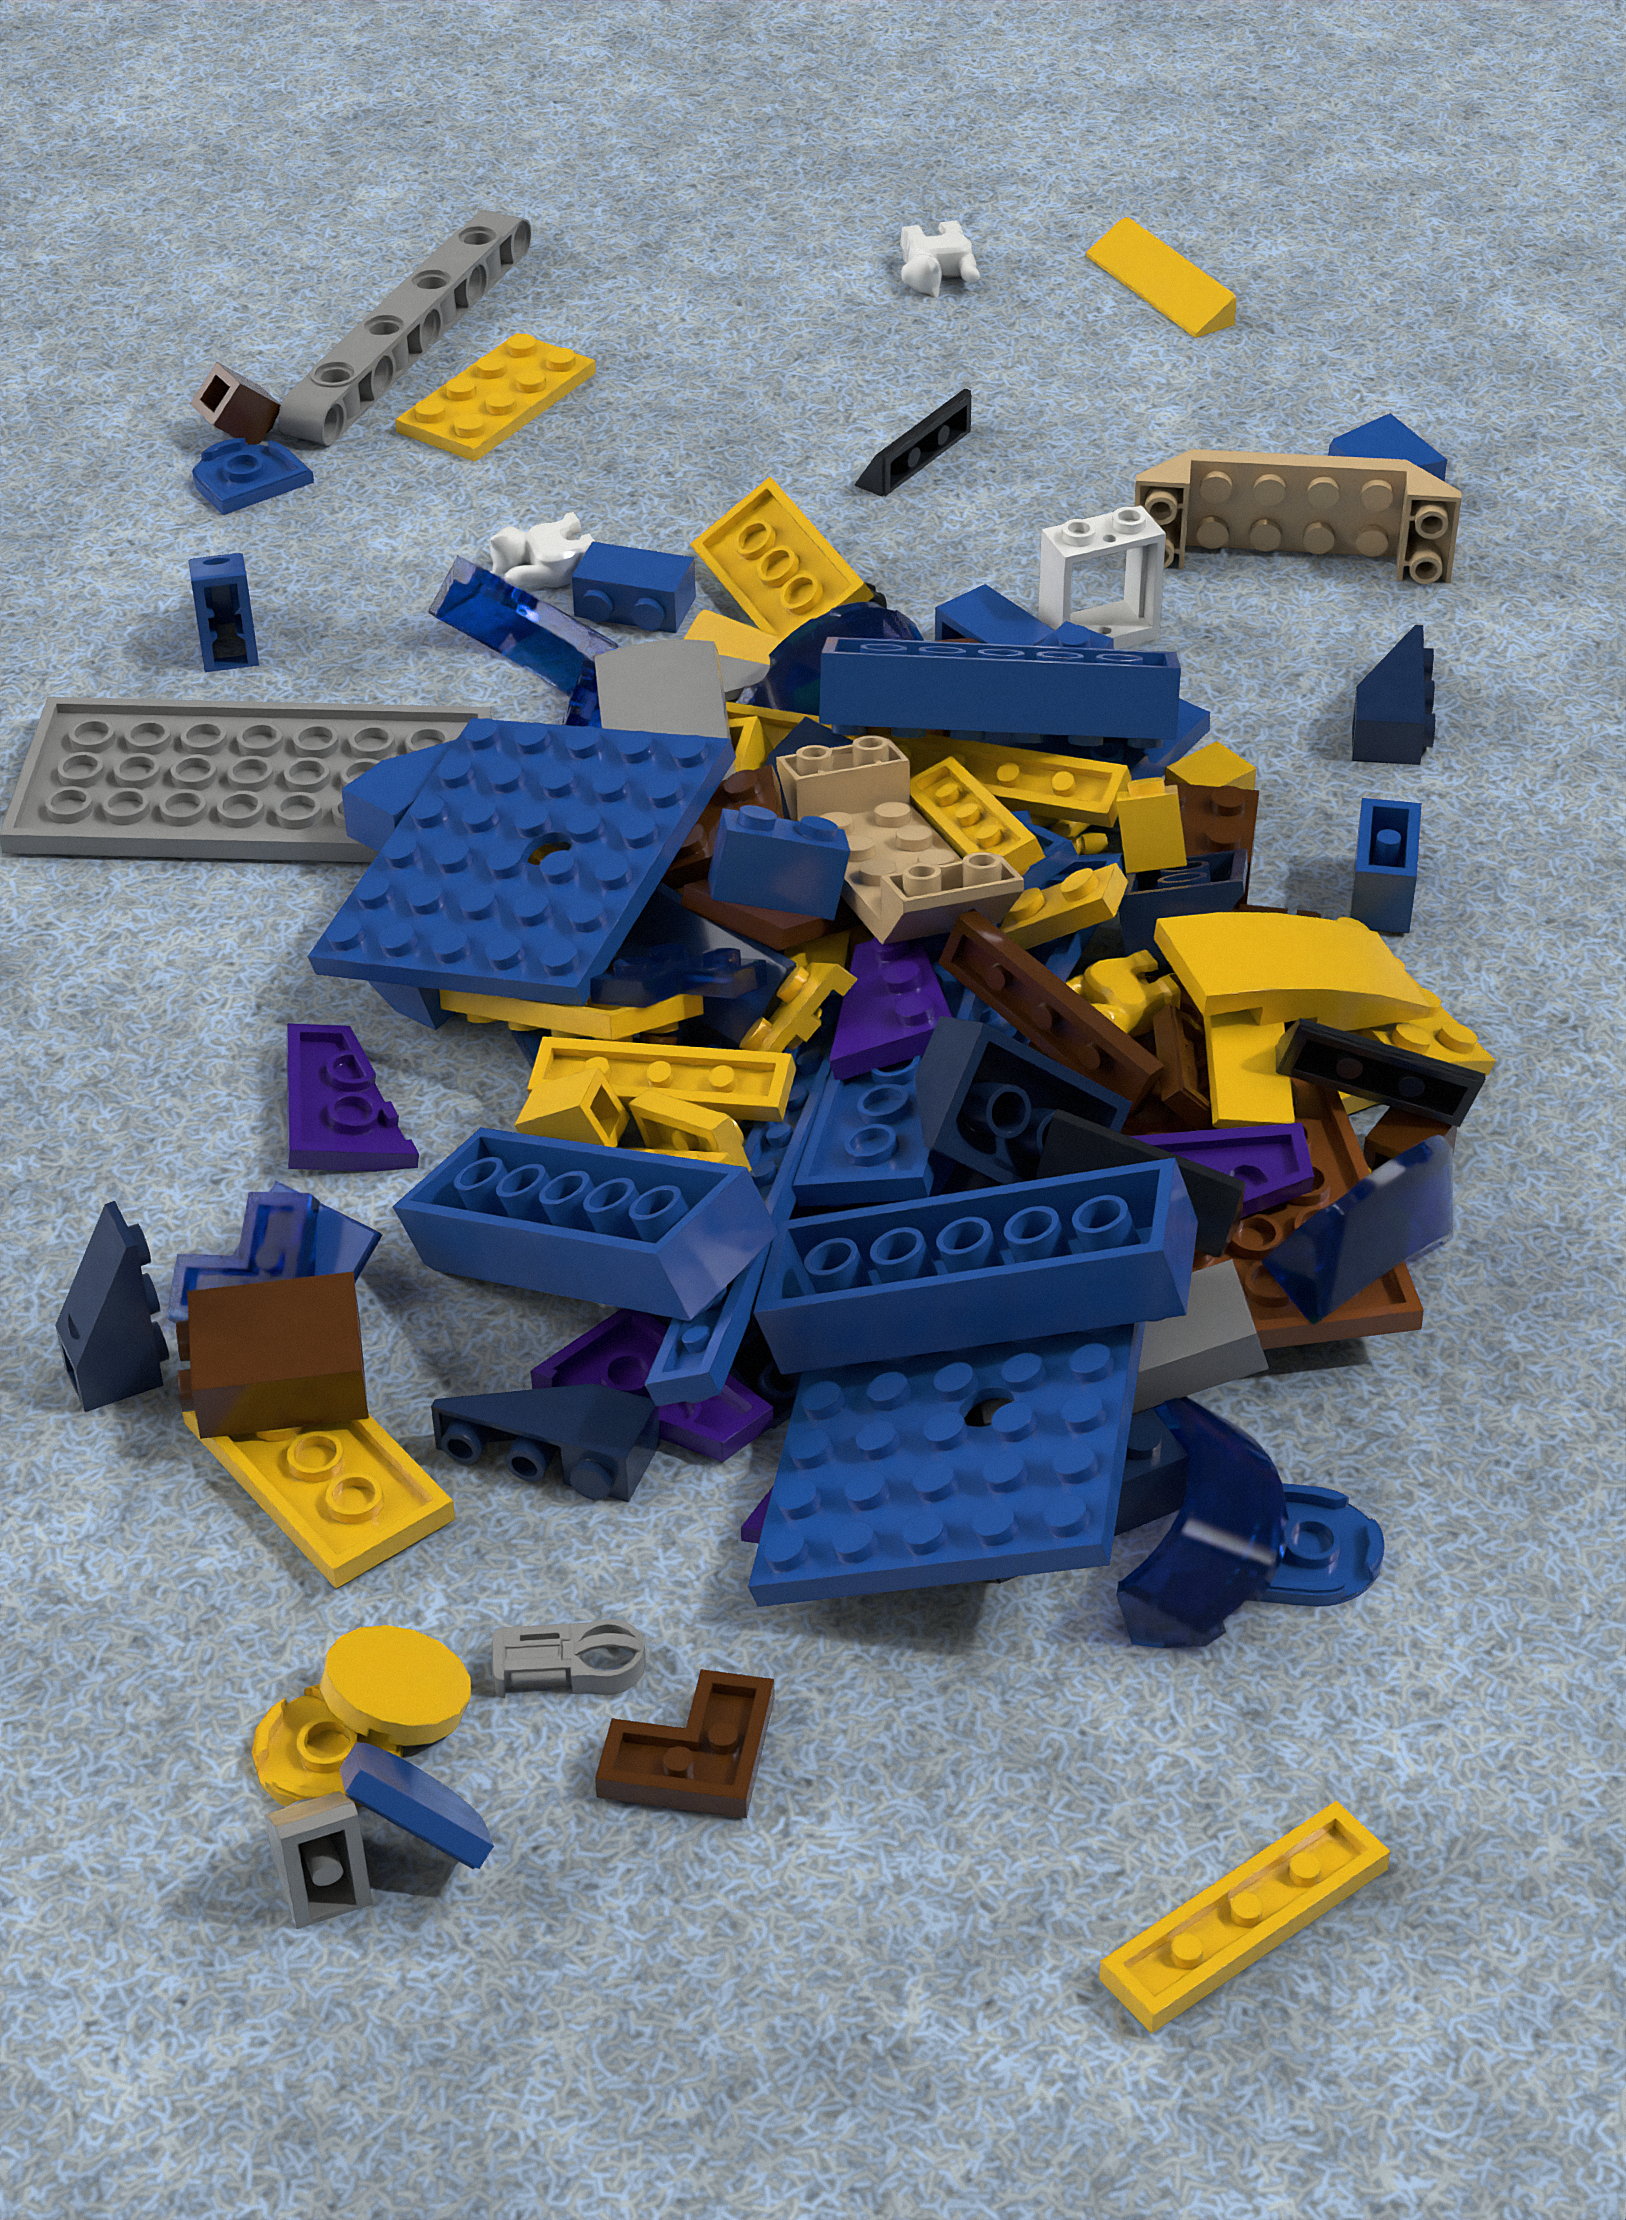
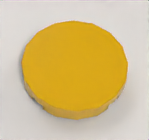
[320,1625,471,1746]
[252,1683,404,1808]

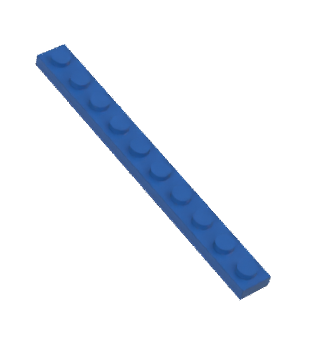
[645,989,844,1406]

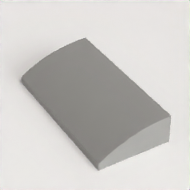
[594,639,736,780]
[980,1259,1269,1426]

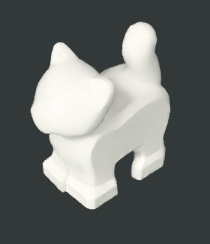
[900,220,980,298]
[489,512,595,588]

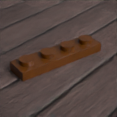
[938,908,1165,1121]

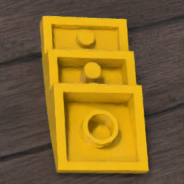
[1154,912,1431,1031]

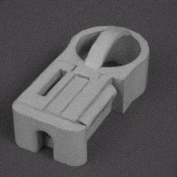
[492,1619,646,1698]

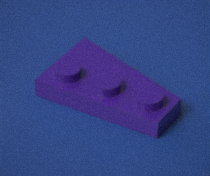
[829,937,952,1081]
[286,1023,419,1172]
[1130,1123,1314,1218]
[530,1308,774,1462]

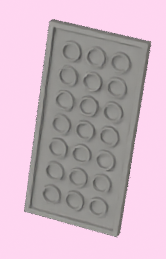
[0,697,492,862]

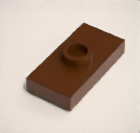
[1153,1003,1216,1131]

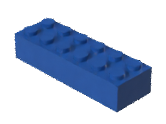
[819,637,1181,749]
[393,1127,779,1321]
[753,1158,1198,1375]

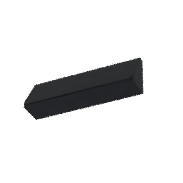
[854,388,972,497]
[1276,1018,1486,1127]
[1036,1109,1246,1258]

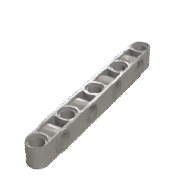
[279,210,532,446]

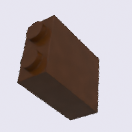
[176,1271,369,1439]

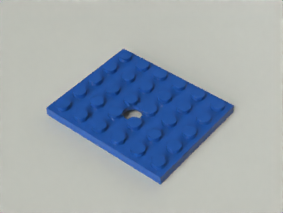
[307,718,736,1006]
[748,1321,1146,1607]

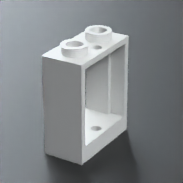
[1038,505,1166,649]

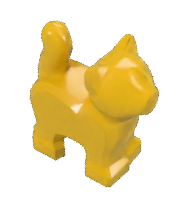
[1065,950,1181,1038]

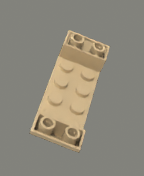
[1134,449,1462,584]
[776,736,1024,945]

